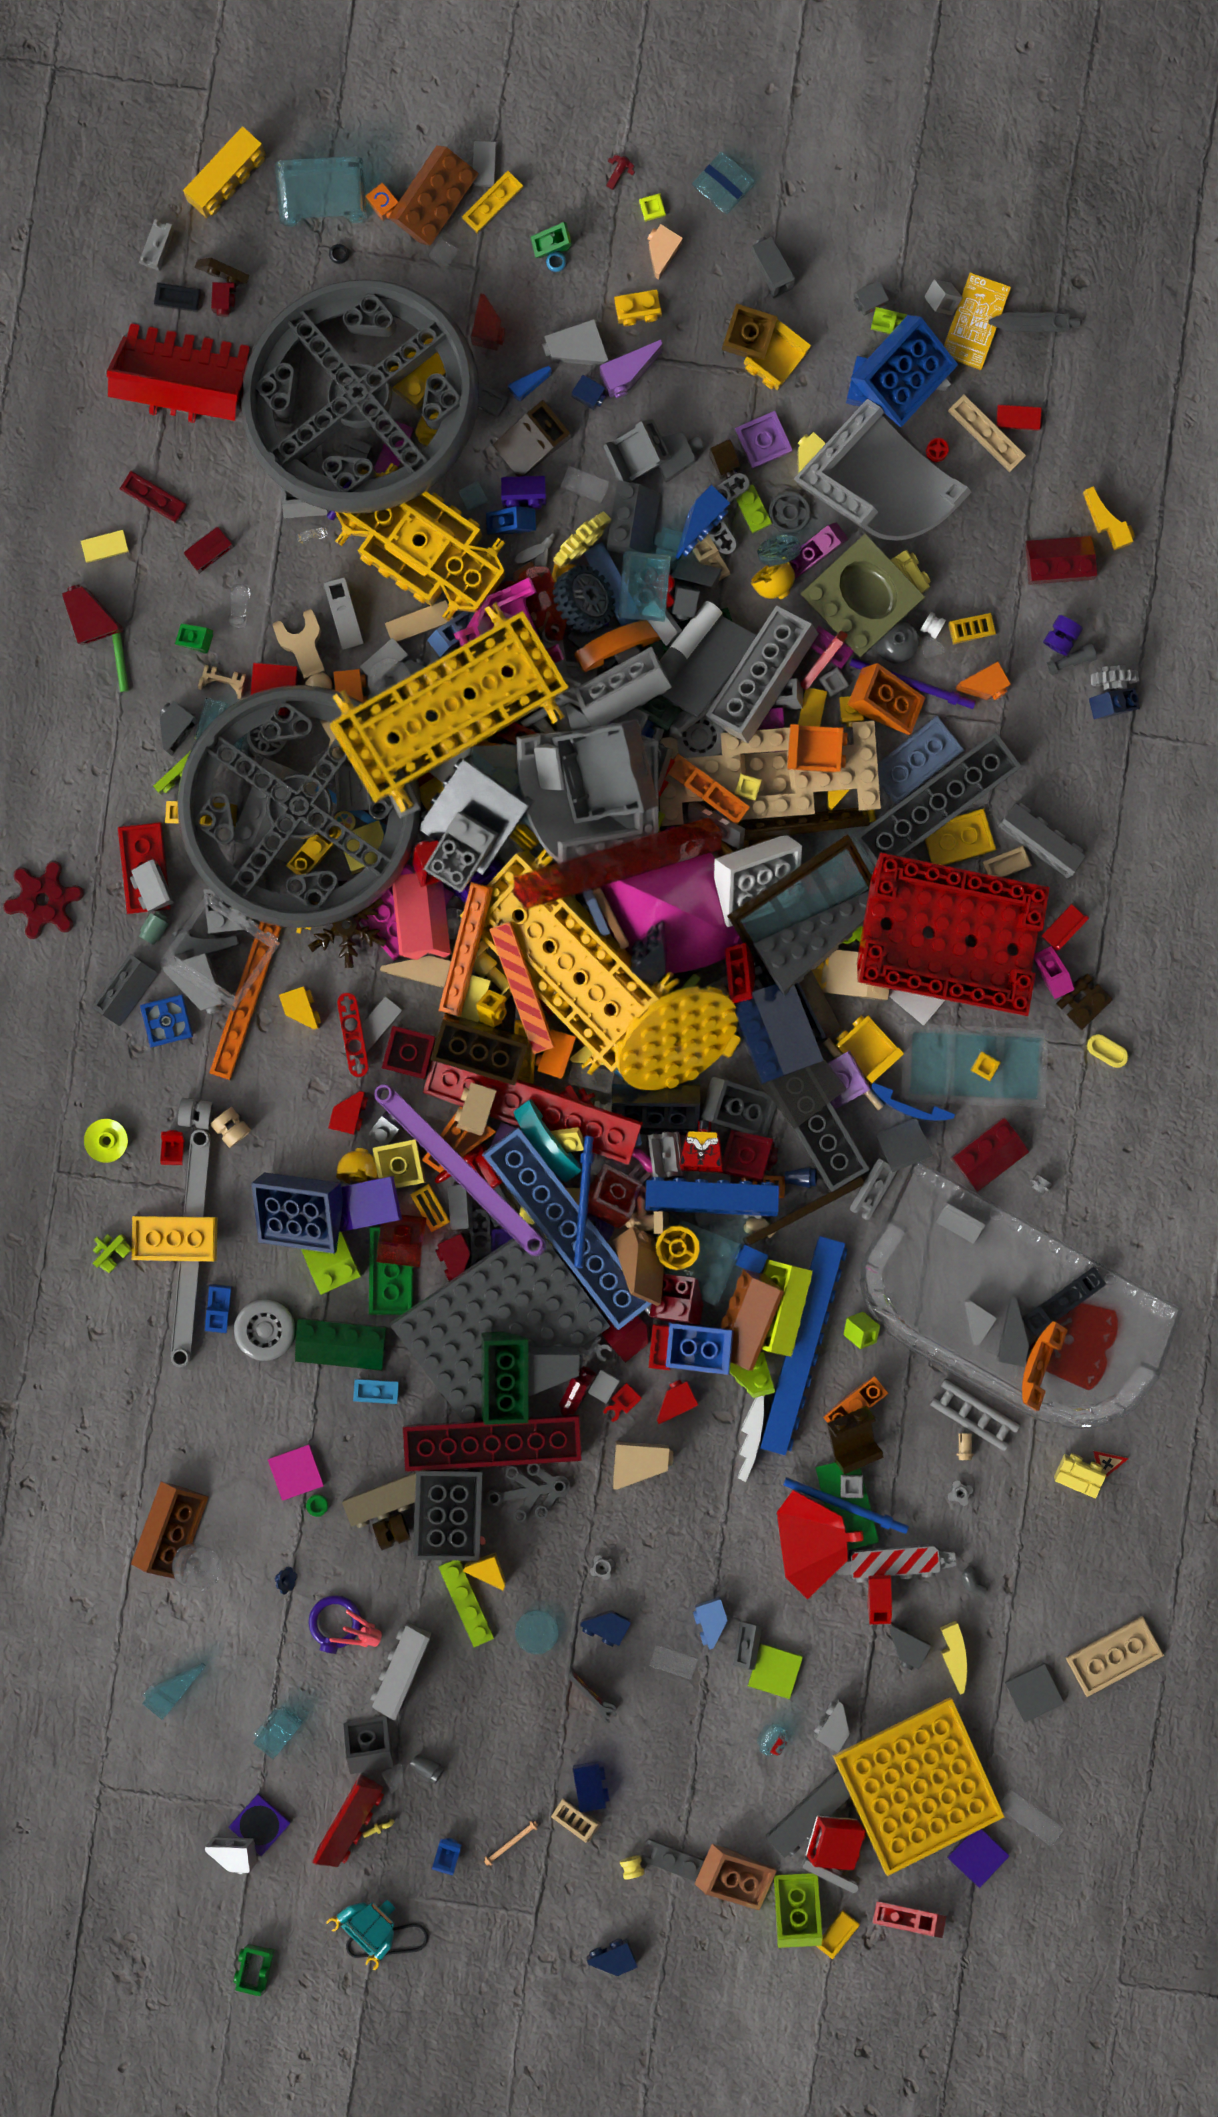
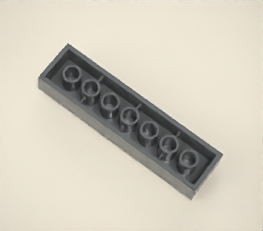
[853,732,1022,867]

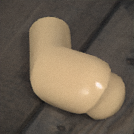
[743,1218,777,1238]

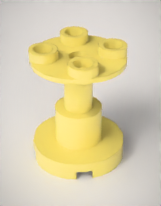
[473,940,512,999]

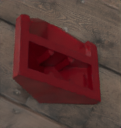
[601,1315,648,1363]

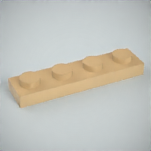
[948,395,1026,472]

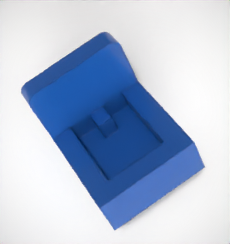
[432,1838,462,1876]

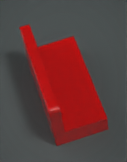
[1041,904,1089,951]

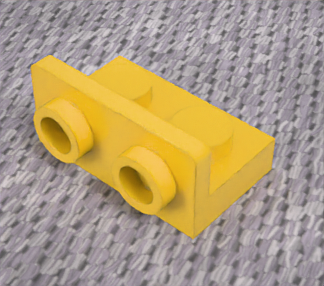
[614,289,662,326]

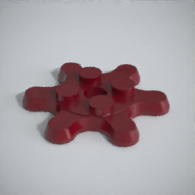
[3,861,84,939]

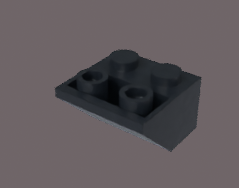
[631,920,667,987]

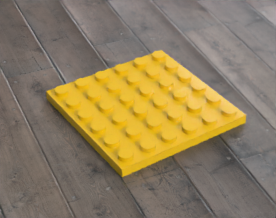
[833,1697,1004,1876]

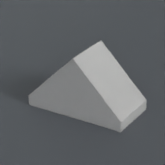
[964,1301,997,1345]

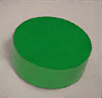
[306,1494,329,1517]

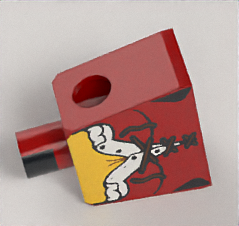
[679,1120,723,1173]

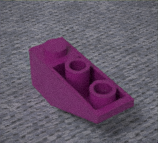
[787,522,849,579]

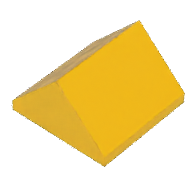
[463,1552,506,1590]

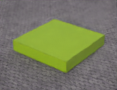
[748,1643,803,1699]

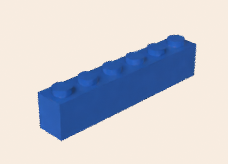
[645,1177,779,1216]

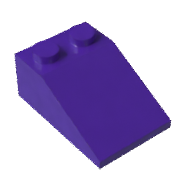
[339,1176,402,1232]

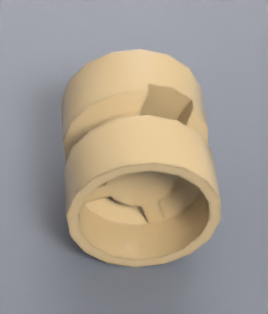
[210,1107,252,1148]

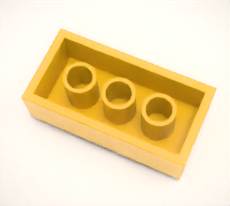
[183,126,266,219]

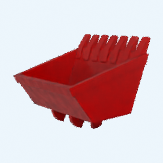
[107,323,250,423]

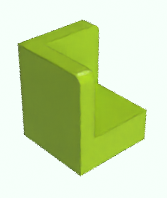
[844,1312,880,1349]

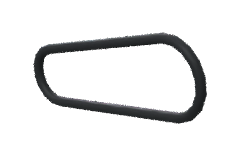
[346,1924,428,1958]

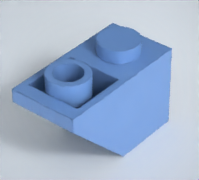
[693,1597,728,1650]

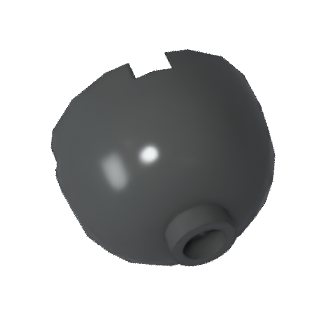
[876,620,919,664]

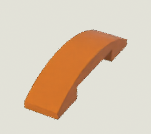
[574,620,661,673]
[1022,1322,1068,1411]

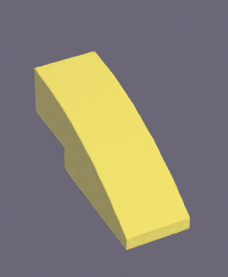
[940,1621,967,1695]

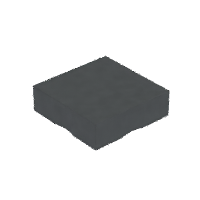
[553,719,659,824]

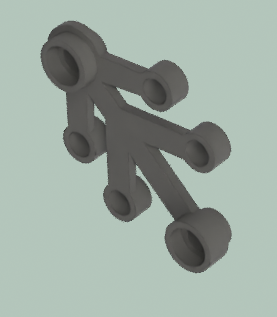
[486,1464,570,1523]

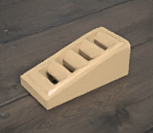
[551,1798,601,1843]

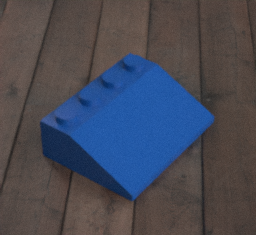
[851,315,958,427]

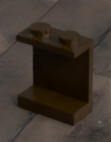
[827,1406,884,1475]

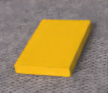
[924,808,996,866]

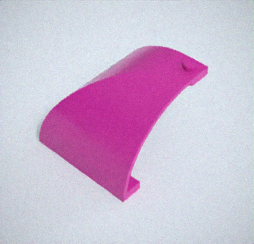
[597,826,745,974]

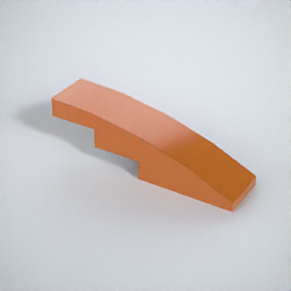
[668,753,750,824]

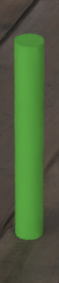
[112,632,129,692]

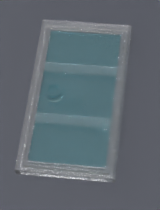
[900,1023,1049,1109]

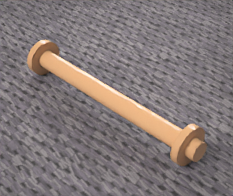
[484,1821,538,1866]

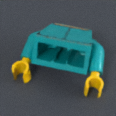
[327,1900,395,1970]

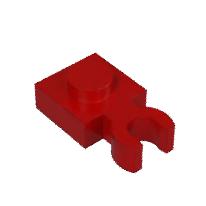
[603,1382,642,1422]

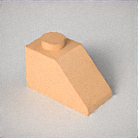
[648,224,683,279]

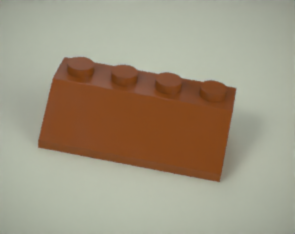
[721,1269,784,1371]
[131,1481,209,1580]

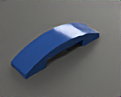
[871,1083,955,1121]

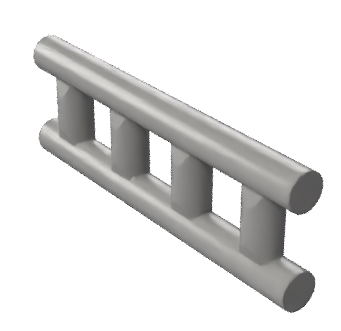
[930,1379,1020,1451]

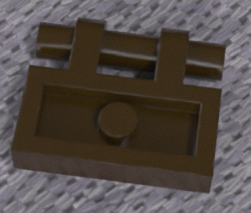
[1056,973,1113,1030]

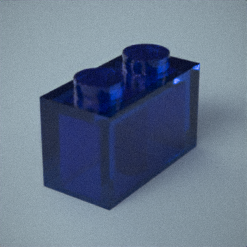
[573,1761,610,1813]

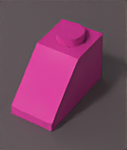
[1033,946,1074,999]

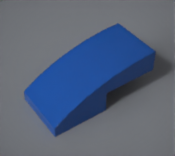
[205,1284,232,1333]

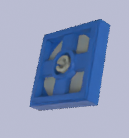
[140,994,194,1048]

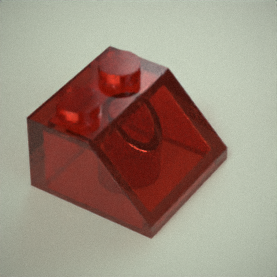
[471,293,505,351]
[587,1164,642,1229]
[377,1215,427,1267]

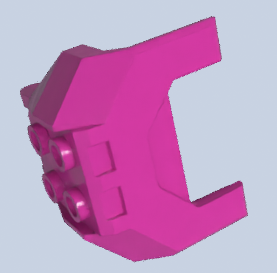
[454,577,564,677]

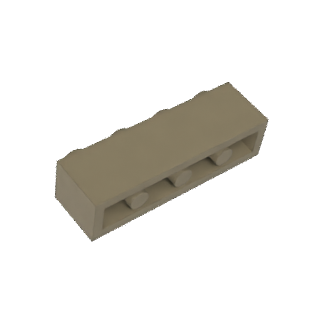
[342,1470,426,1528]

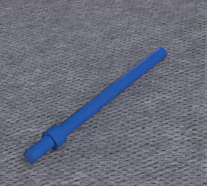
[574,1136,594,1268]
[783,1477,909,1534]

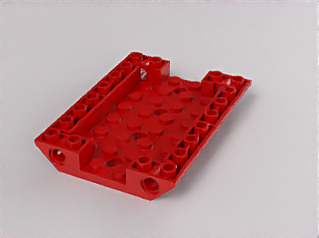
[857,853,1050,1017]

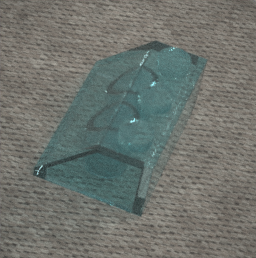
[618,551,671,622]

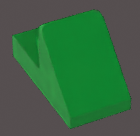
[530,222,572,258]
[175,623,214,654]

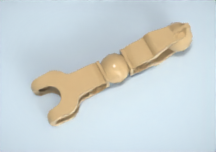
[273,609,348,760]

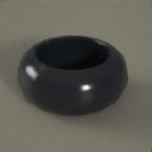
[329,244,349,264]

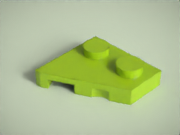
[730,1352,775,1398]

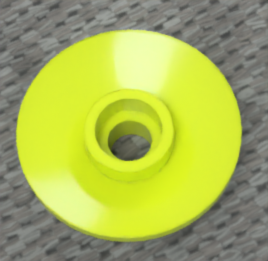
[84,1119,128,1163]

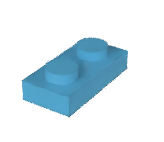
[353,1379,399,1404]

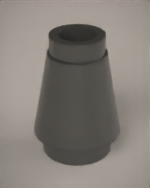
[410,1755,444,1784]

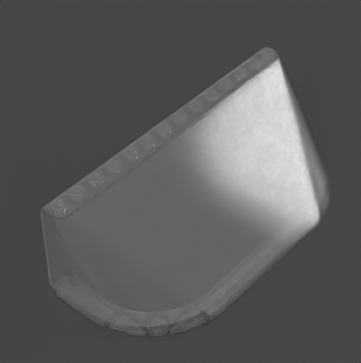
[860,1161,1183,1428]

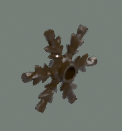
[308,880,387,968]

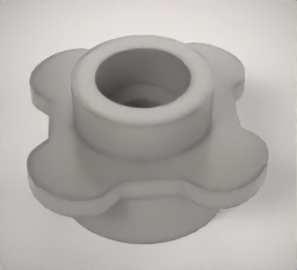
[1030,1175,1052,1194]
[948,1480,973,1506]
[590,1555,614,1580]

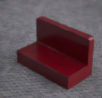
[184,527,234,574]

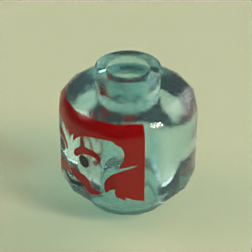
[756,1723,789,1757]

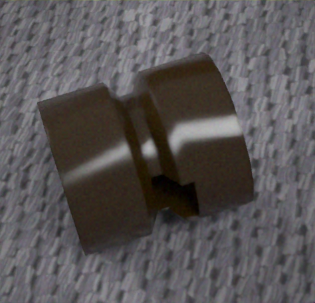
[372,1513,411,1550]

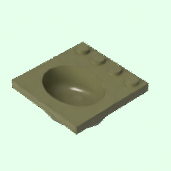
[801,534,925,658]

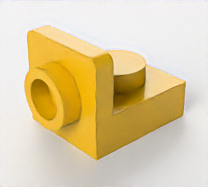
[839,696,864,727]

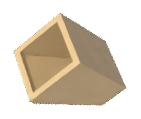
[613,1441,673,1489]

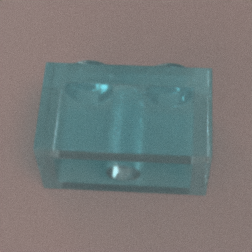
[253,1706,303,1760]

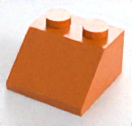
[956,662,1011,701]
[535,1029,576,1079]

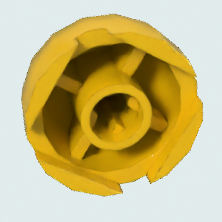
[750,558,795,599]
[336,1148,378,1184]
[656,1225,700,1270]

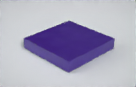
[947,1829,1009,1888]

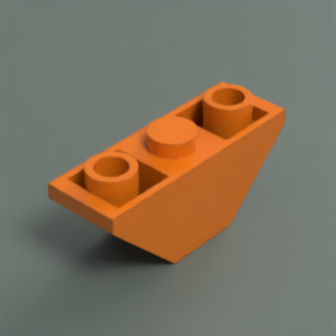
[823,1376,888,1423]

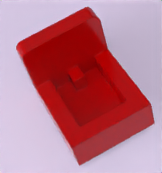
[160,1130,185,1165]

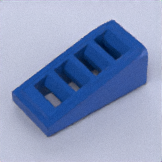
[507,366,552,402]

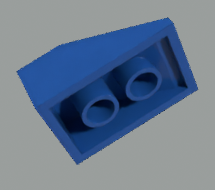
[666,1322,733,1375]

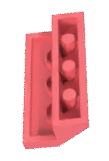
[392,873,451,960]

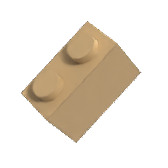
[454,1083,496,1135]

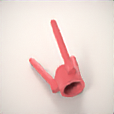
[330,1609,382,1647]

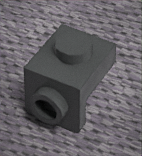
[369,1111,402,1146]

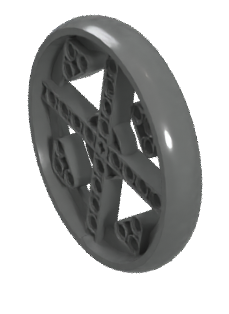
[241,279,479,513]
[177,685,421,928]

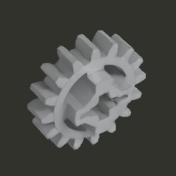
[1090,665,1139,691]

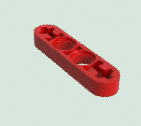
[337,993,369,1077]

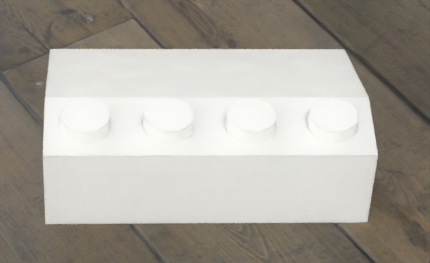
[714,835,802,927]

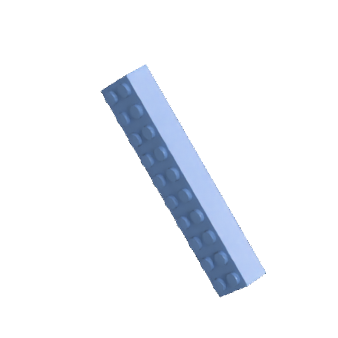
[482,1128,651,1330]

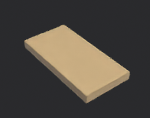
[1065,1616,1164,1697]

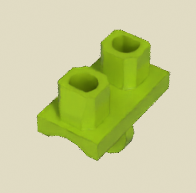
[871,307,907,334]
[92,1234,132,1273]

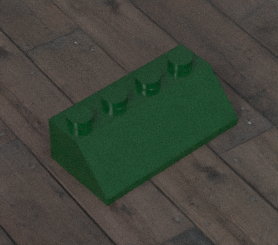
[295,1318,387,1371]
[481,1331,528,1425]

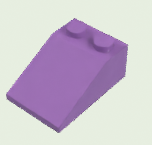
[600,340,662,399]

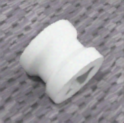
[920,612,946,639]

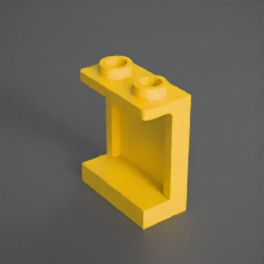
[744,319,811,390]
[836,1015,904,1084]

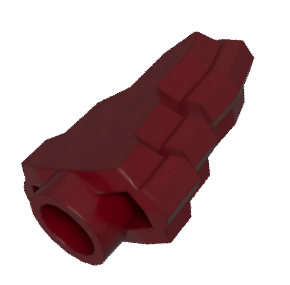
[559,1366,596,1416]

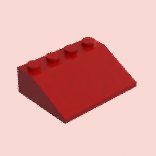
[312,1774,384,1867]

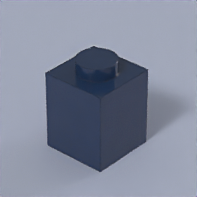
[571,375,606,410]

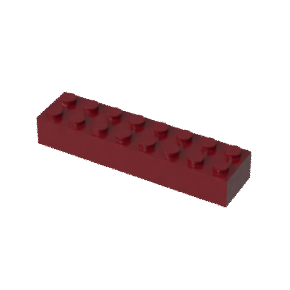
[403,1415,582,1471]

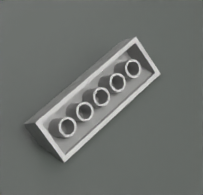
[706,606,818,743]

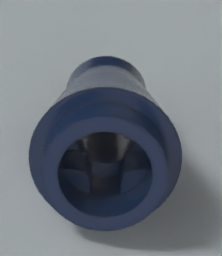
[785,1166,817,1188]

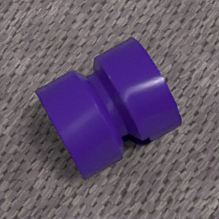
[1043,615,1083,656]

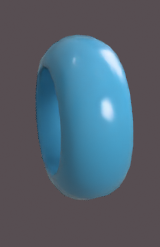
[546,252,566,272]

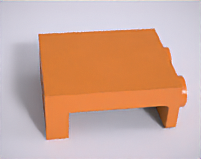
[787,724,848,773]

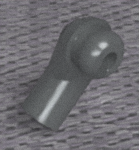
[961,1567,987,1598]

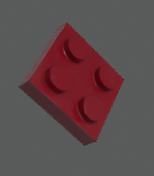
[722,1130,774,1182]

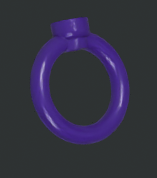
[308,1595,361,1654]

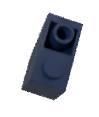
[1089,688,1140,719]
[580,1610,631,1647]
[587,1938,638,1976]

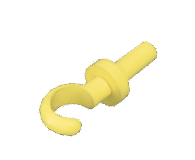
[362,1819,394,1838]

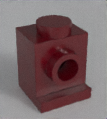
[211,282,236,317]

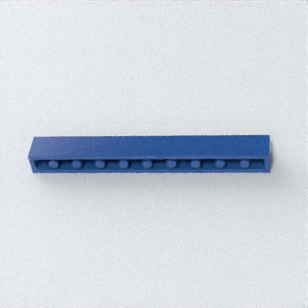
[759,1236,848,1456]

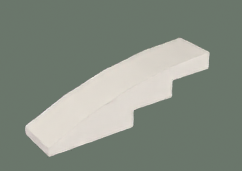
[737,1396,764,1482]

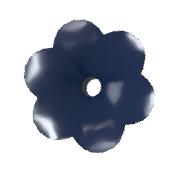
[275,1566,297,1595]

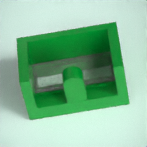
[233,1944,275,1997]

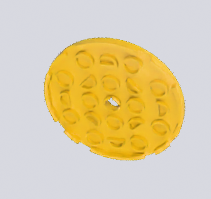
[615,986,738,1090]

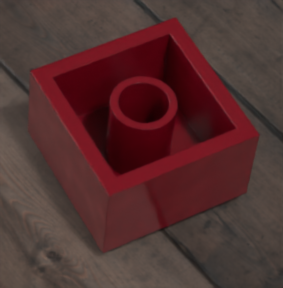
[382,1026,436,1079]

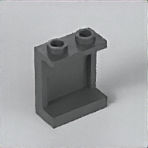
[603,419,671,482]

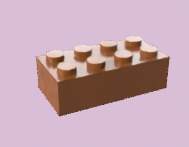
[388,145,479,246]

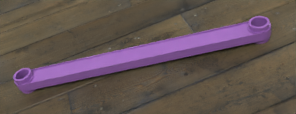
[374,1084,546,1256]

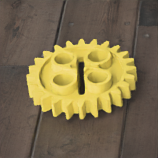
[553,511,612,568]

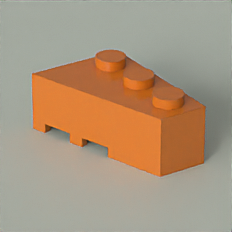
[422,1106,496,1173]

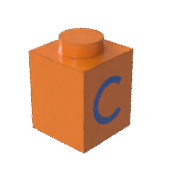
[365,183,398,221]

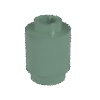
[139,911,169,945]

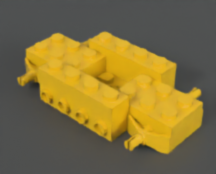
[335,463,506,622]

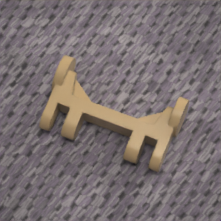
[198,665,246,700]

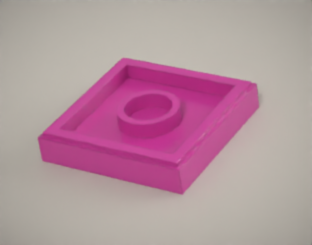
[267,1444,324,1501]

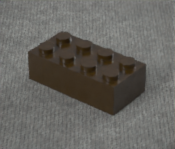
[431,1013,529,1086]

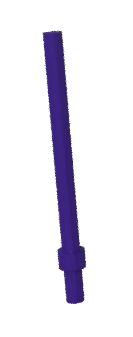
[849,658,976,709]

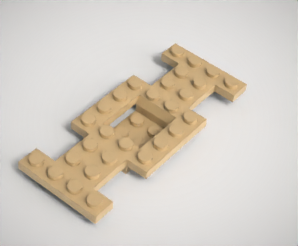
[660,721,881,826]

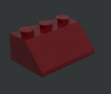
[1025,536,1097,585]
[950,1117,1029,1192]

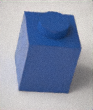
[733,1245,769,1273]

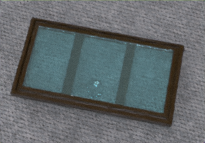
[727,834,872,967]

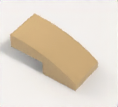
[692,535,730,581]

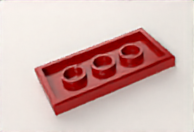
[118,822,171,914]

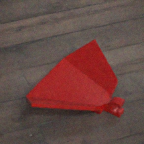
[777,1489,864,1600]

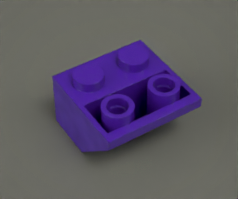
[501,476,546,509]

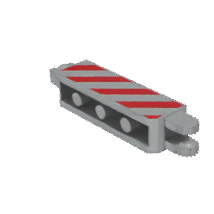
[836,1544,956,1582]

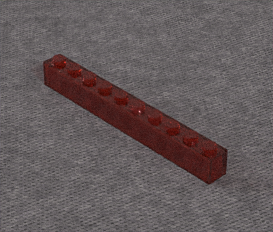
[513,817,722,909]

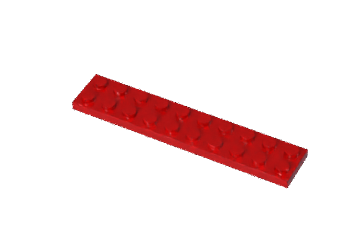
[423,1061,643,1165]

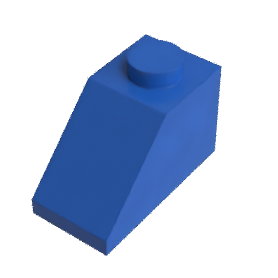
[486,506,536,535]

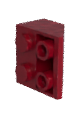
[435,1233,471,1282]
[649,1274,703,1325]

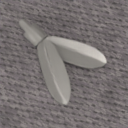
[515,533,555,577]

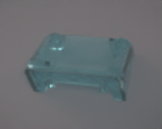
[275,157,367,226]

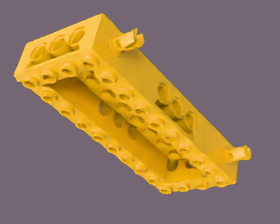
[330,602,568,813]
[460,849,679,1075]

